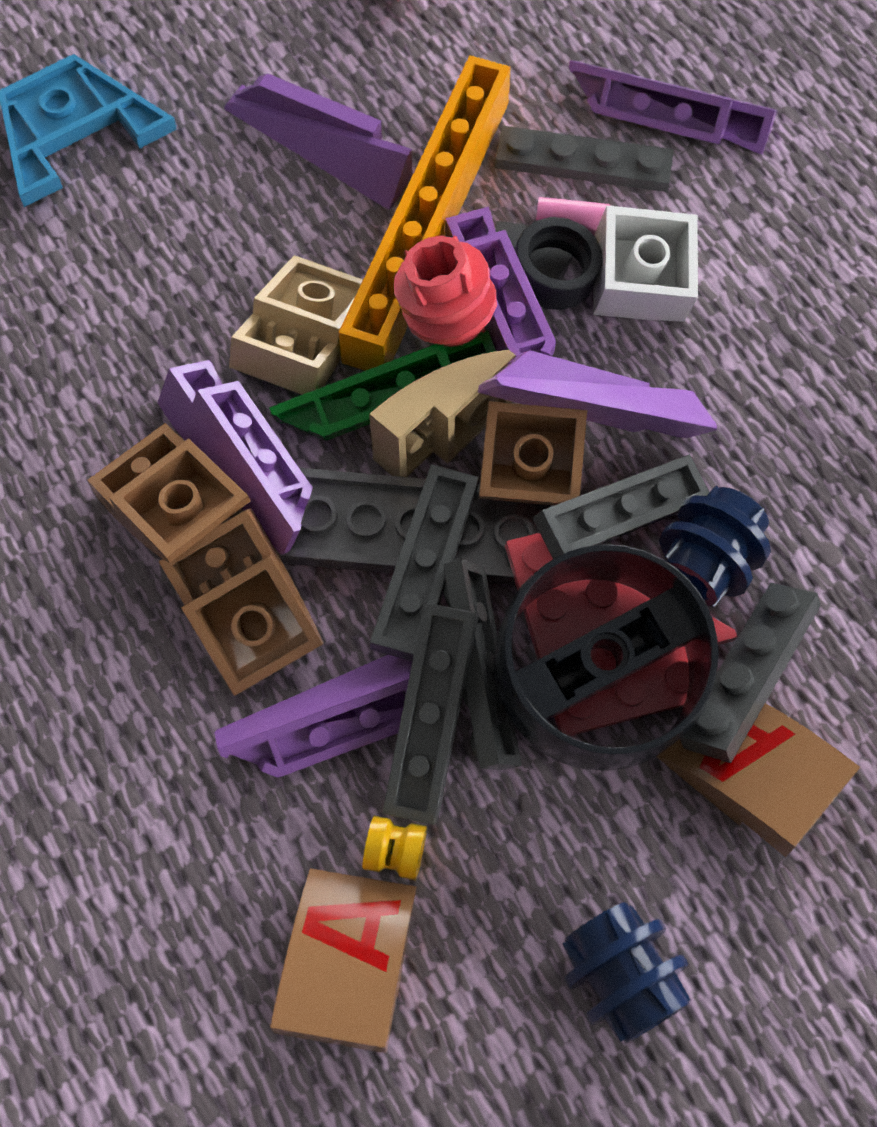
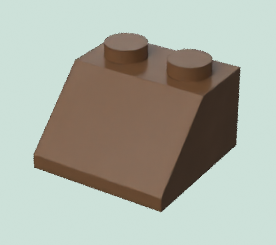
[479,401,587,506]

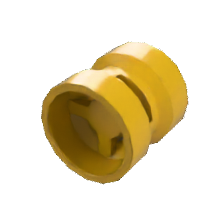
[362,815,427,881]

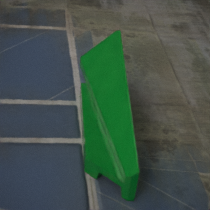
[269,330,496,441]

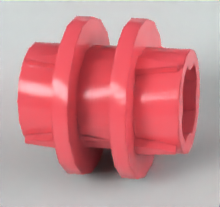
[394,235,497,347]

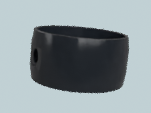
[494,544,718,771]

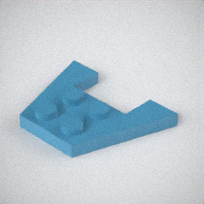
[0,54,177,207]

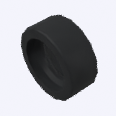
[515,217,602,310]

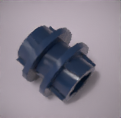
[659,485,771,608]
[562,902,690,1044]

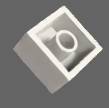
[593,205,698,321]

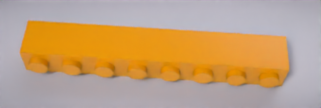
[338,55,511,371]

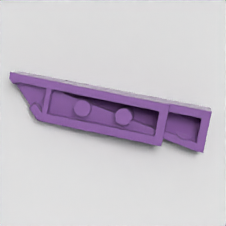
[569,60,778,155]
[225,73,412,209]
[445,207,556,356]
[478,350,717,438]
[158,360,313,555]
[214,655,463,778]

